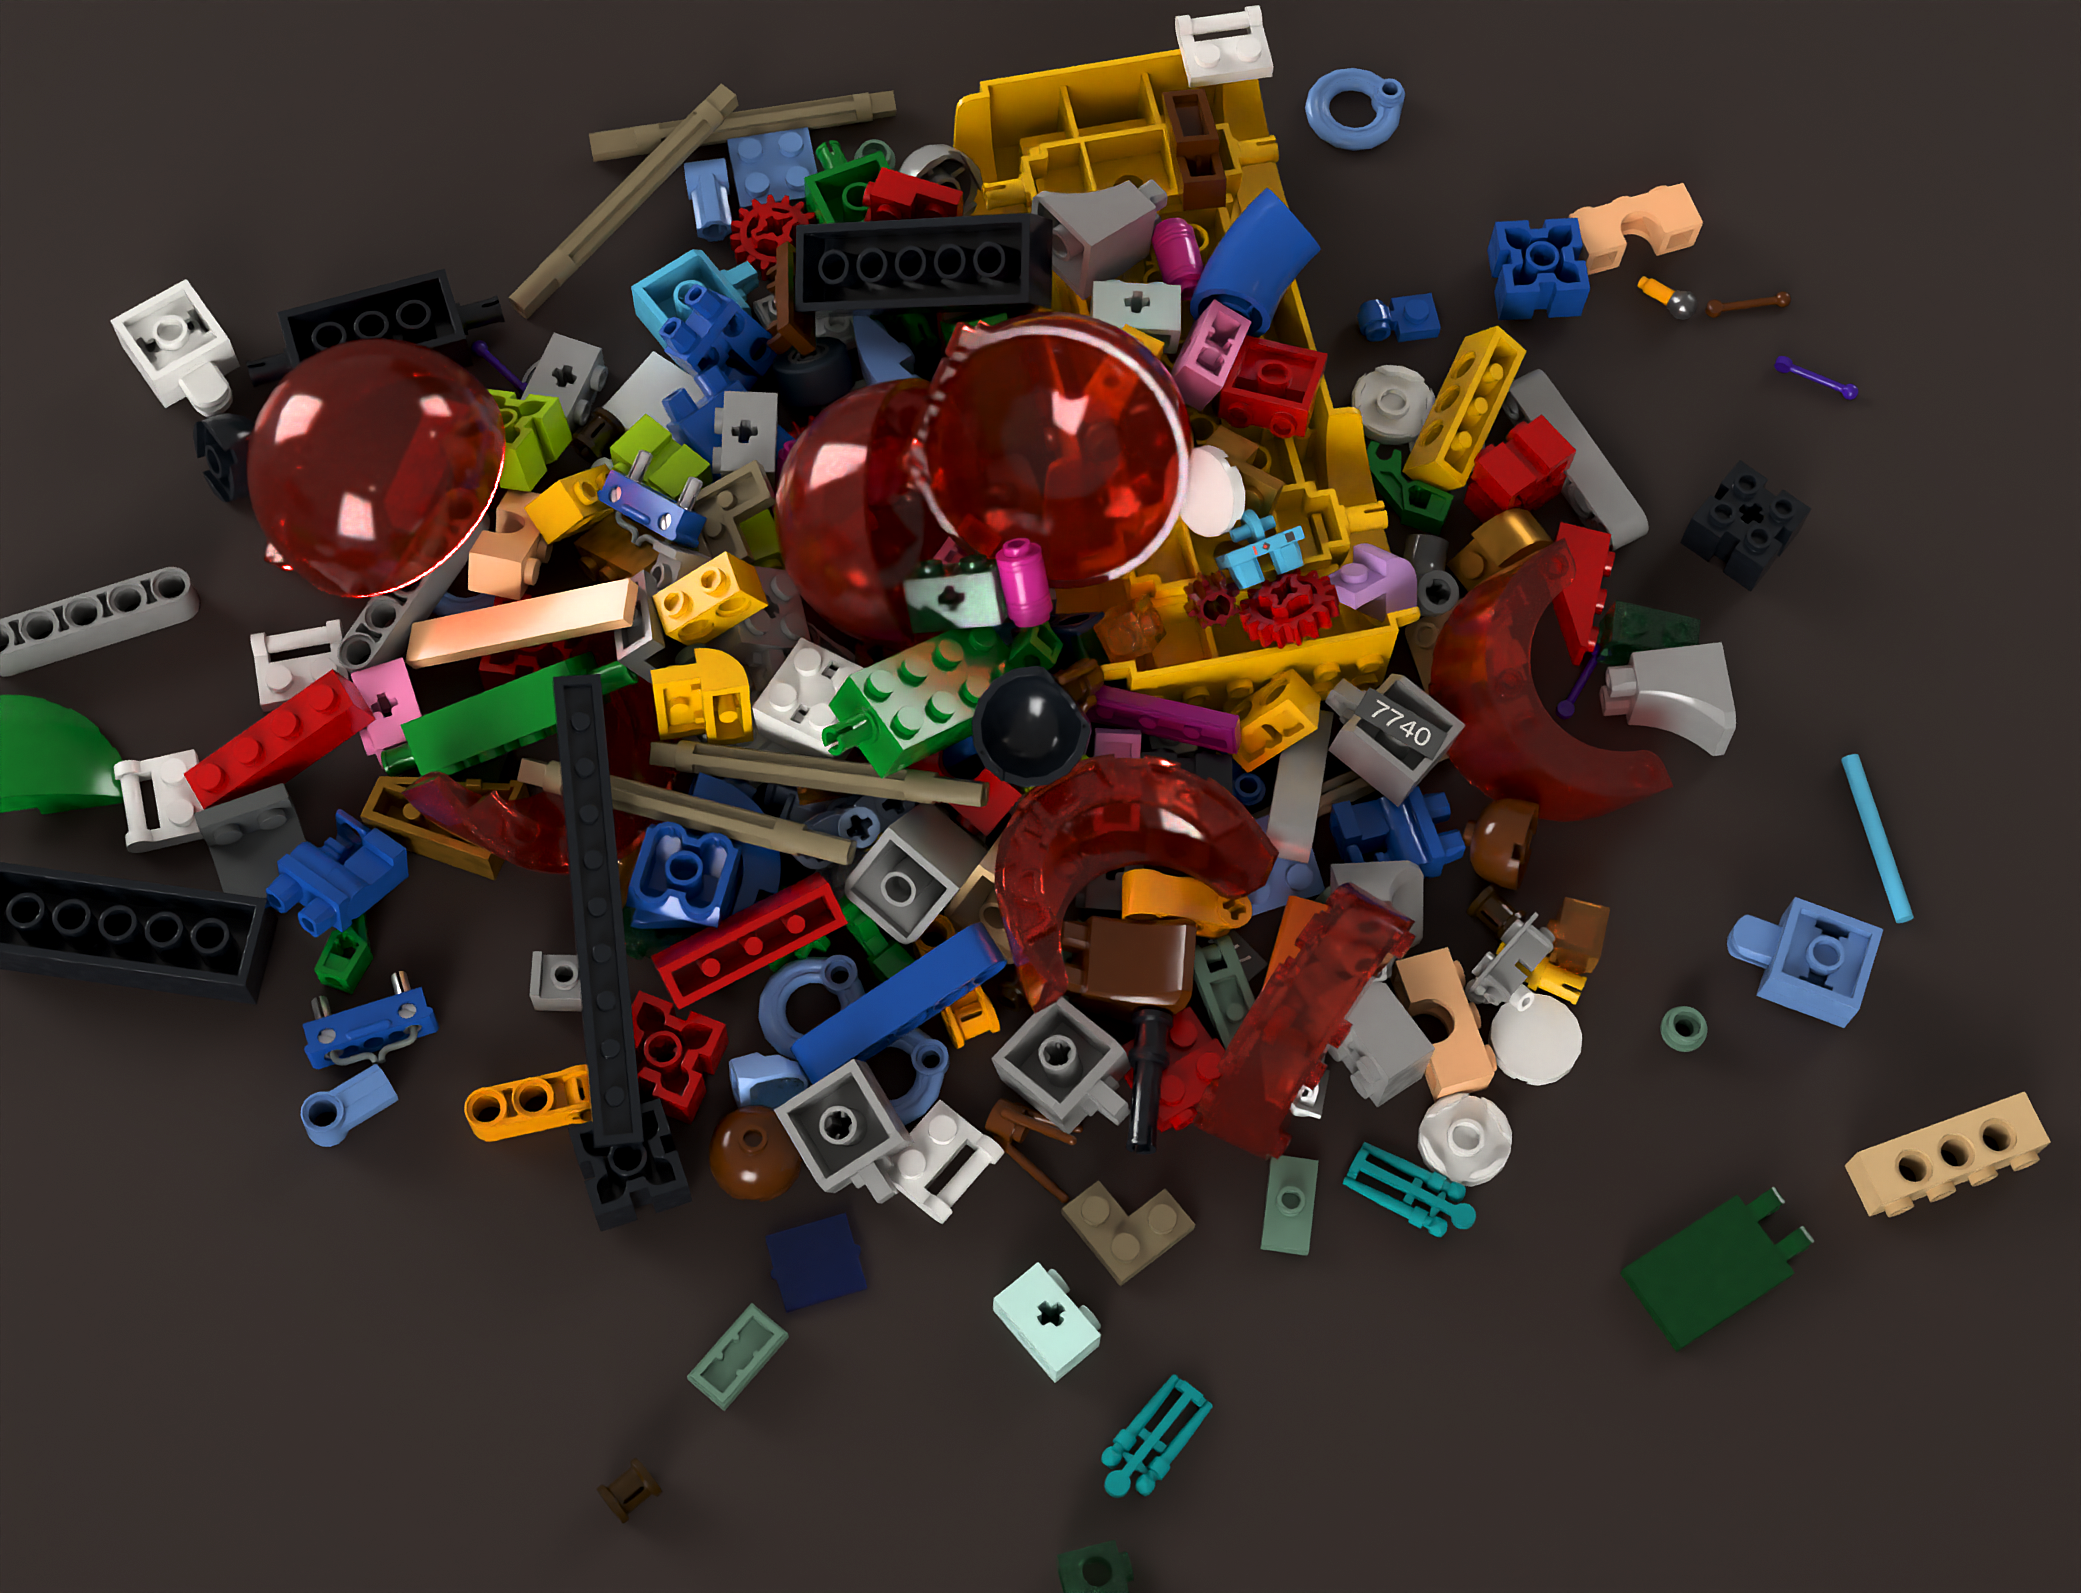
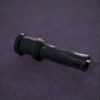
[1126,1009,1173,1155]

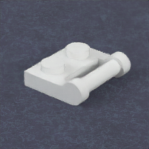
[1175,5,1274,88]
[250,619,351,712]
[113,749,204,853]
[887,1100,1004,1224]

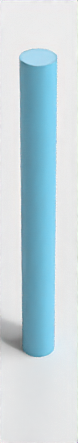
[1841,754,1914,923]

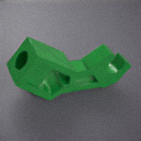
[1367,440,1454,536]
[1001,597,1063,670]
[837,895,915,983]
[314,912,373,994]

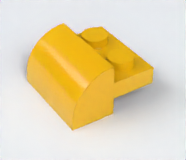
[650,648,754,745]

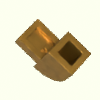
[1205,425,1285,519]
[1446,508,1554,594]

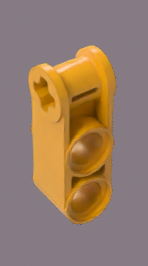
[1122,869,1252,939]
[912,914,1000,1049]
[464,1064,591,1142]

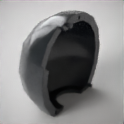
[972,666,1092,787]

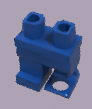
[659,284,777,392]
[1329,786,1465,879]
[266,809,409,938]

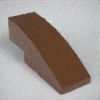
[1162,88,1227,211]

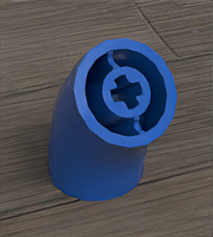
[1190,188,1321,337]

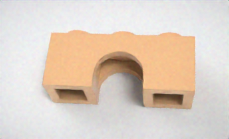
[1569,183,1703,275]
[468,489,561,601]
[1390,947,1497,1103]

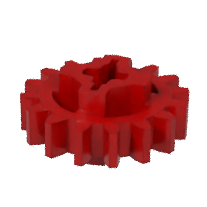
[730,194,816,281]
[1239,569,1340,649]

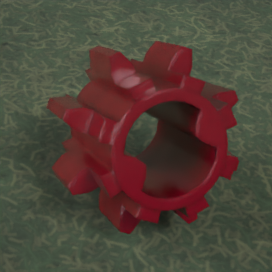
[1183,570,1240,629]

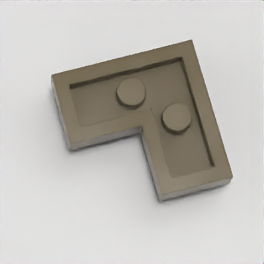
[692,460,778,564]
[1061,1180,1195,1287]

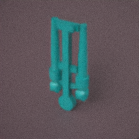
[1342,1142,1476,1238]
[1101,1374,1213,1498]

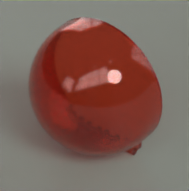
[895,311,1194,589]
[246,338,506,598]
[774,378,985,652]

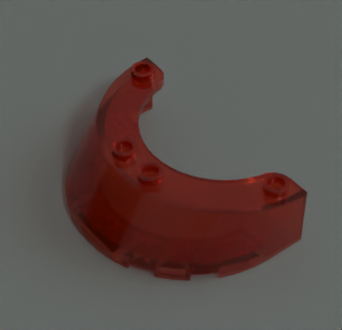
[1428,538,1674,822]
[401,630,682,875]
[994,754,1279,1014]
[1193,882,1416,1161]

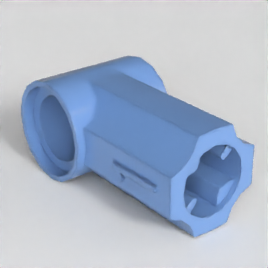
[683,158,732,242]
[300,1064,399,1147]

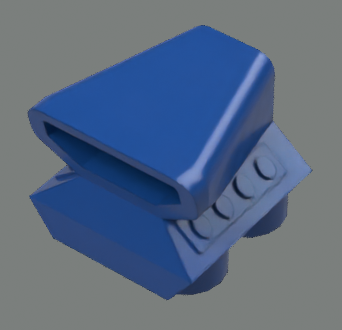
[626,822,743,929]

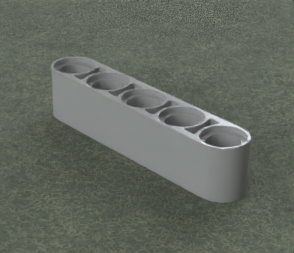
[1502,369,1649,552]
[337,488,490,673]
[0,567,200,677]
[1262,710,1334,864]

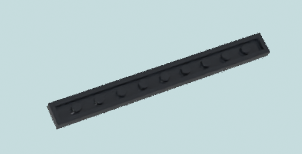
[552,674,644,1148]

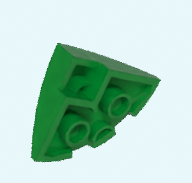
[0,695,124,815]

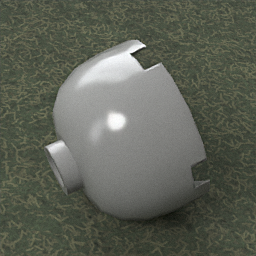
[899,144,983,216]

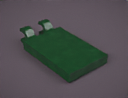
[1620,1186,1815,1352]

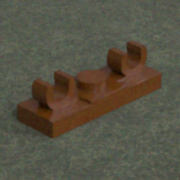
[766,241,816,356]

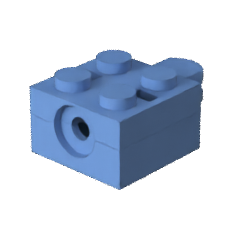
[1727,897,1883,1028]

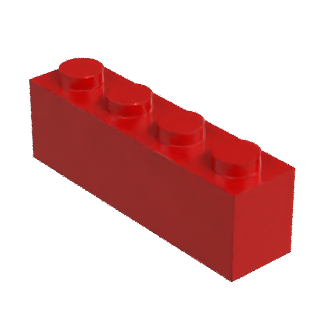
[184,669,376,810]
[650,872,848,1010]

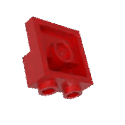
[862,167,963,221]
[1218,335,1328,439]
[1121,1006,1242,1133]

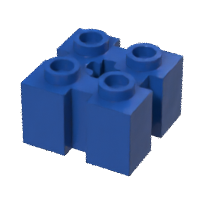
[1487,218,1590,320]

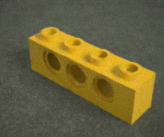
[1402,326,1526,492]

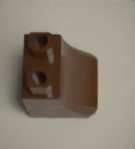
[1049,916,1197,1023]

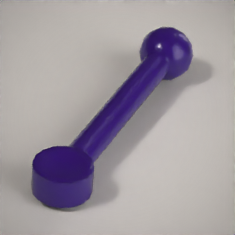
[471,340,528,396]
[1774,356,1859,400]
[1556,643,1608,719]

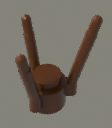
[1053,658,1104,714]
[985,1097,1083,1204]

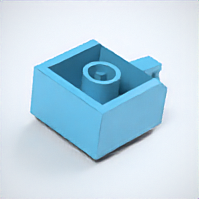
[631,249,759,372]

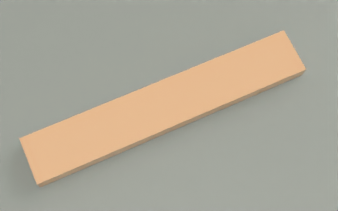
[405,578,639,669]

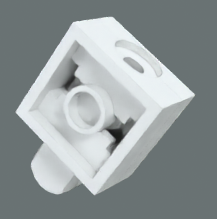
[110,279,240,417]
[752,637,864,760]

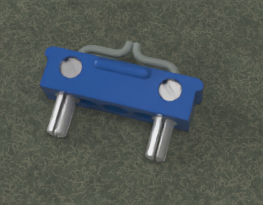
[597,450,707,549]
[303,971,440,1069]

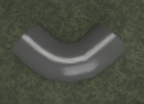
[1403,534,1459,617]

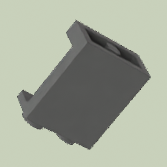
[614,569,687,684]

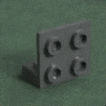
[194,783,306,899]

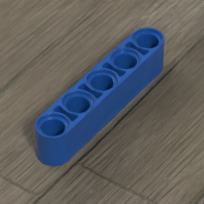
[790,922,1007,1085]

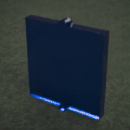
[765,1213,867,1313]

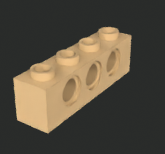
[1845,1091,2051,1217]

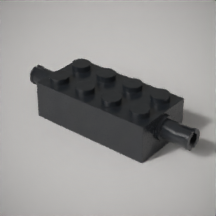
[246,269,505,410]

